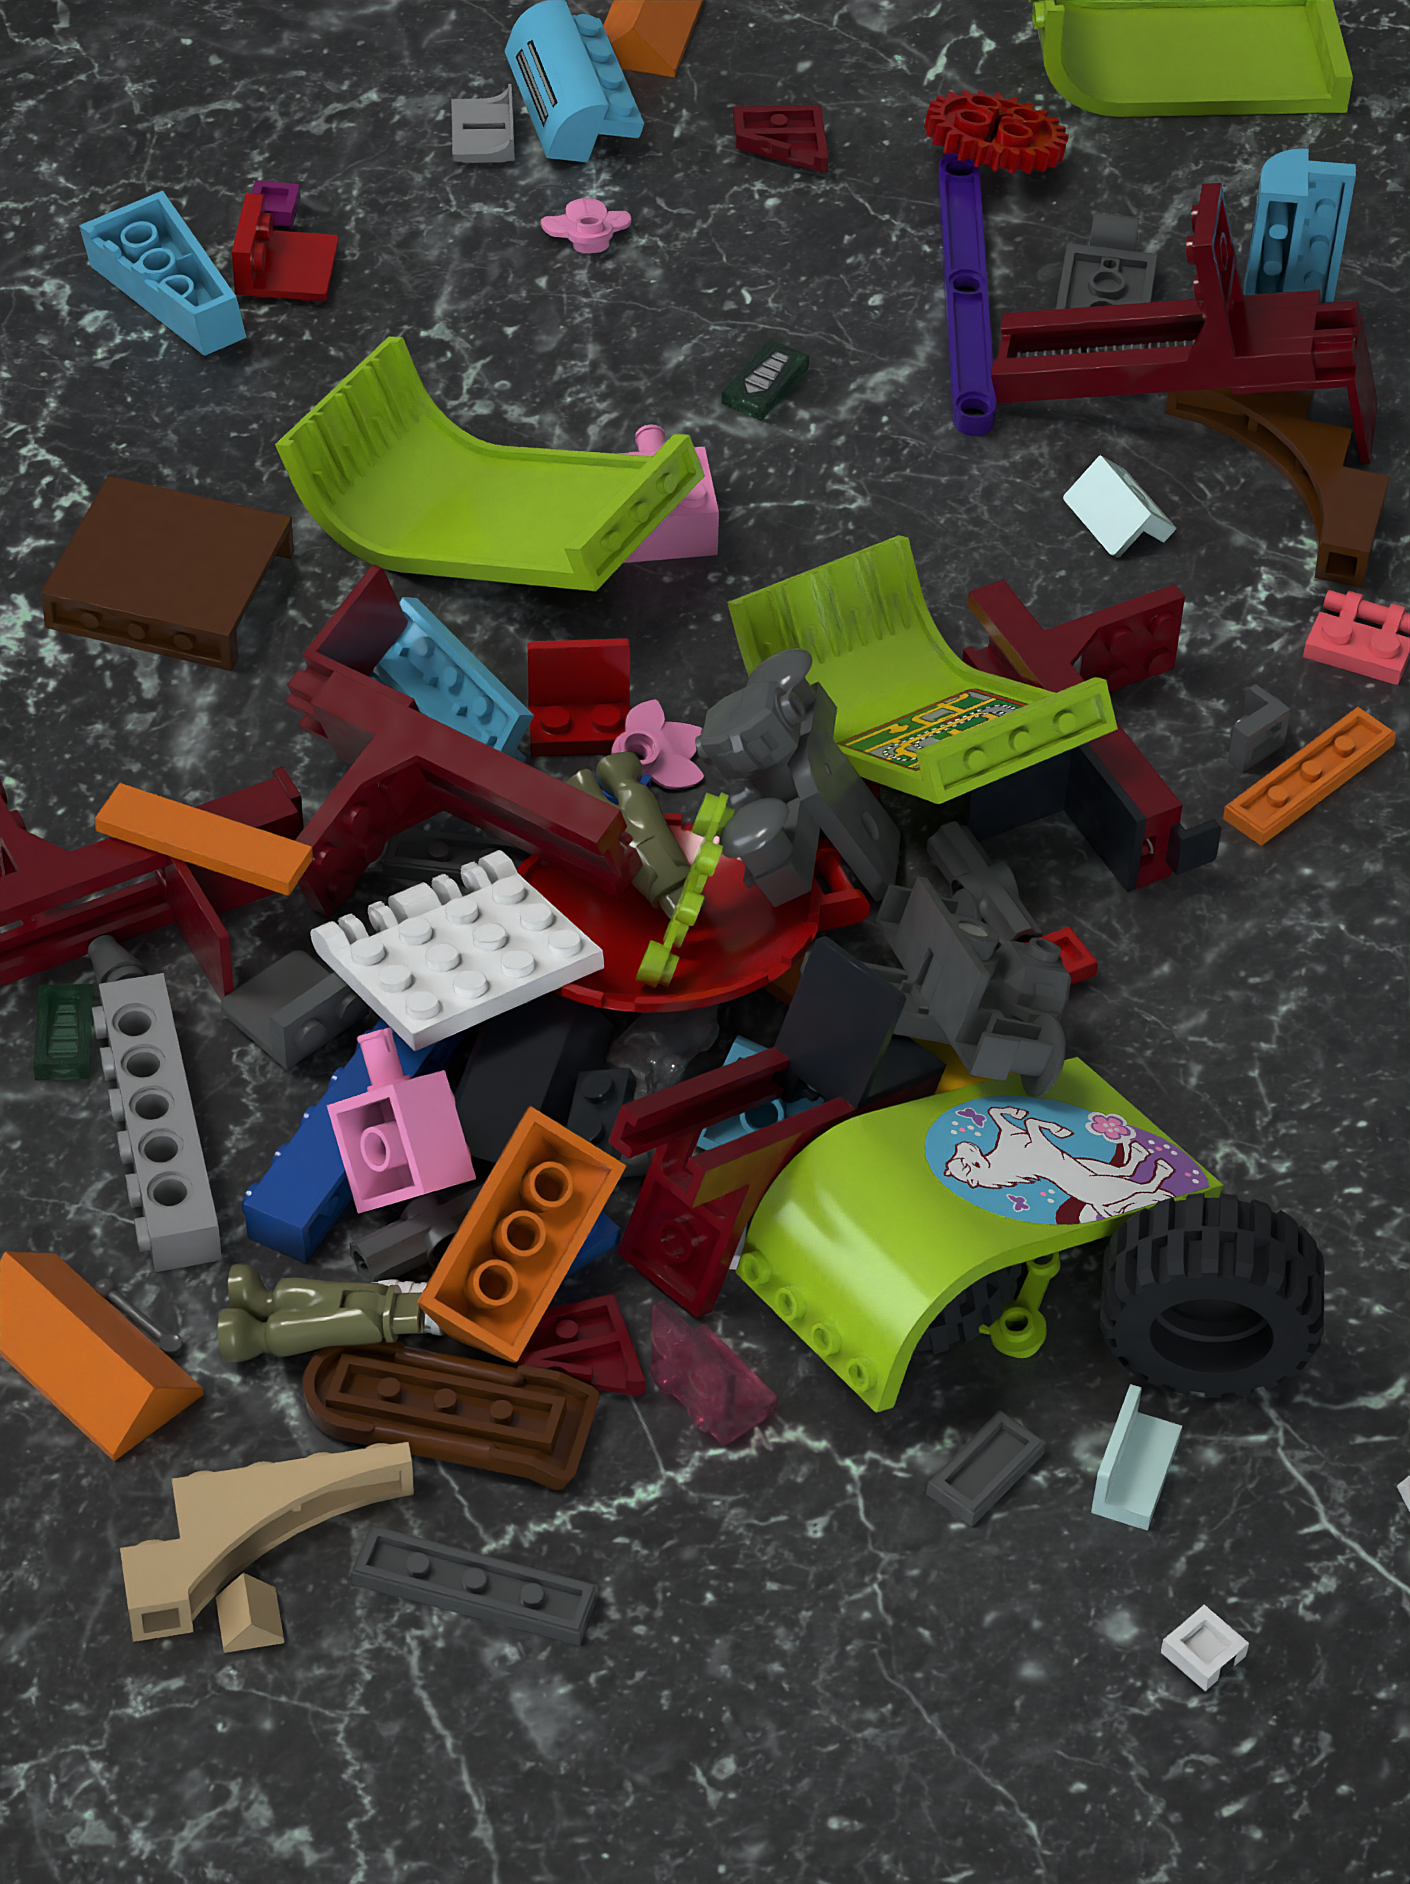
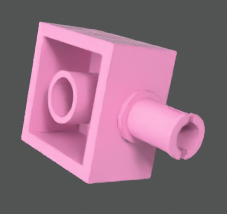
[618,424,719,563]
[327,1027,476,1214]

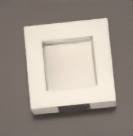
[1161,1605,1249,1691]

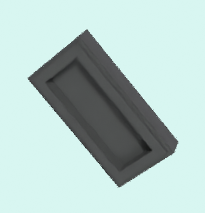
[926,1410,1046,1527]

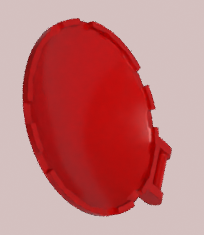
[517,813,870,1012]

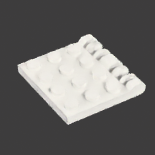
[311,850,604,1051]

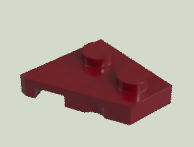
[733,105,828,172]
[514,1293,645,1396]

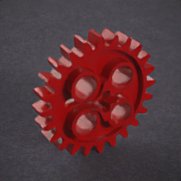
[924,90,1069,174]

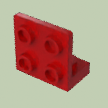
[232,193,339,301]
[527,638,630,757]

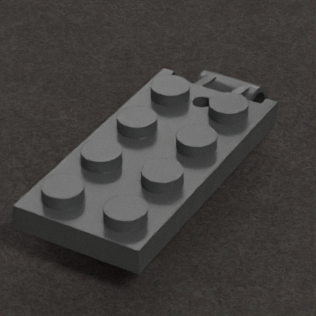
[1048,213,1158,355]

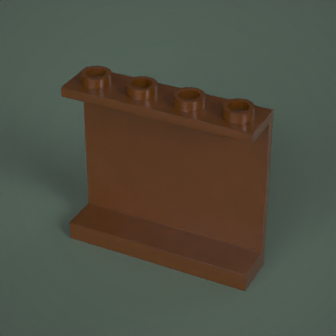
[41,475,294,671]

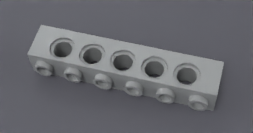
[92,973,222,1272]

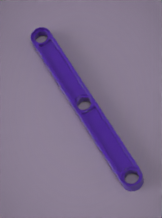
[938,153,996,436]

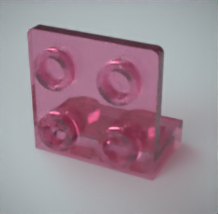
[650,1300,778,1446]

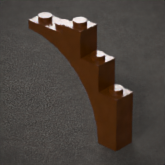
[1165,388,1390,588]

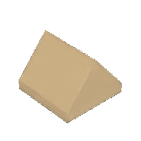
[215,1573,284,1653]

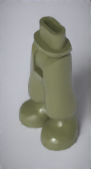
[566,751,706,920]
[218,1264,426,1362]

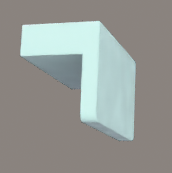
[1063,455,1177,558]
[1091,1384,1182,1531]

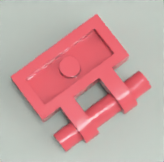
[1303,590,1410,685]

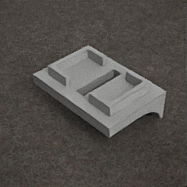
[451,84,515,163]

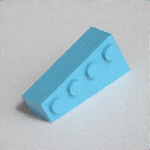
[79,190,247,356]

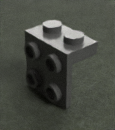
[221,950,370,1070]

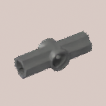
[927,821,1043,950]
[349,1177,488,1282]

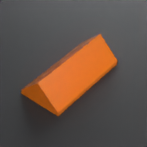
[603,0,704,78]
[416,1106,627,1363]
[0,1251,204,1461]

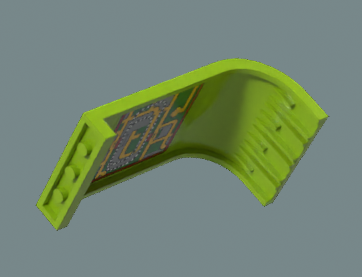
[727,535,1118,804]

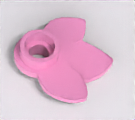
[541,198,631,253]
[611,699,704,790]

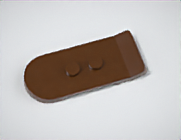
[303,1338,599,1491]

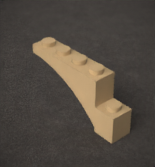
[120,1442,414,1642]

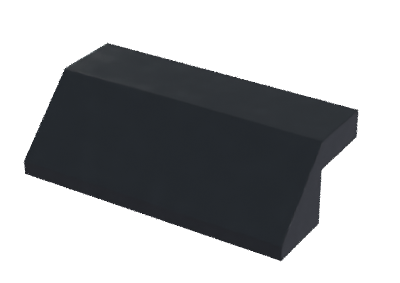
[454,991,616,1181]

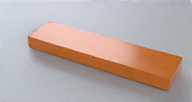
[1223,707,1396,846]
[94,783,313,896]

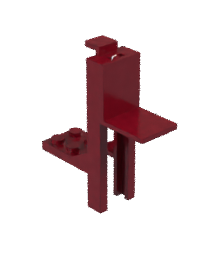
[0,767,304,1000]

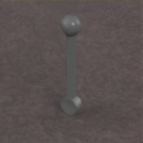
[94,1278,183,1358]

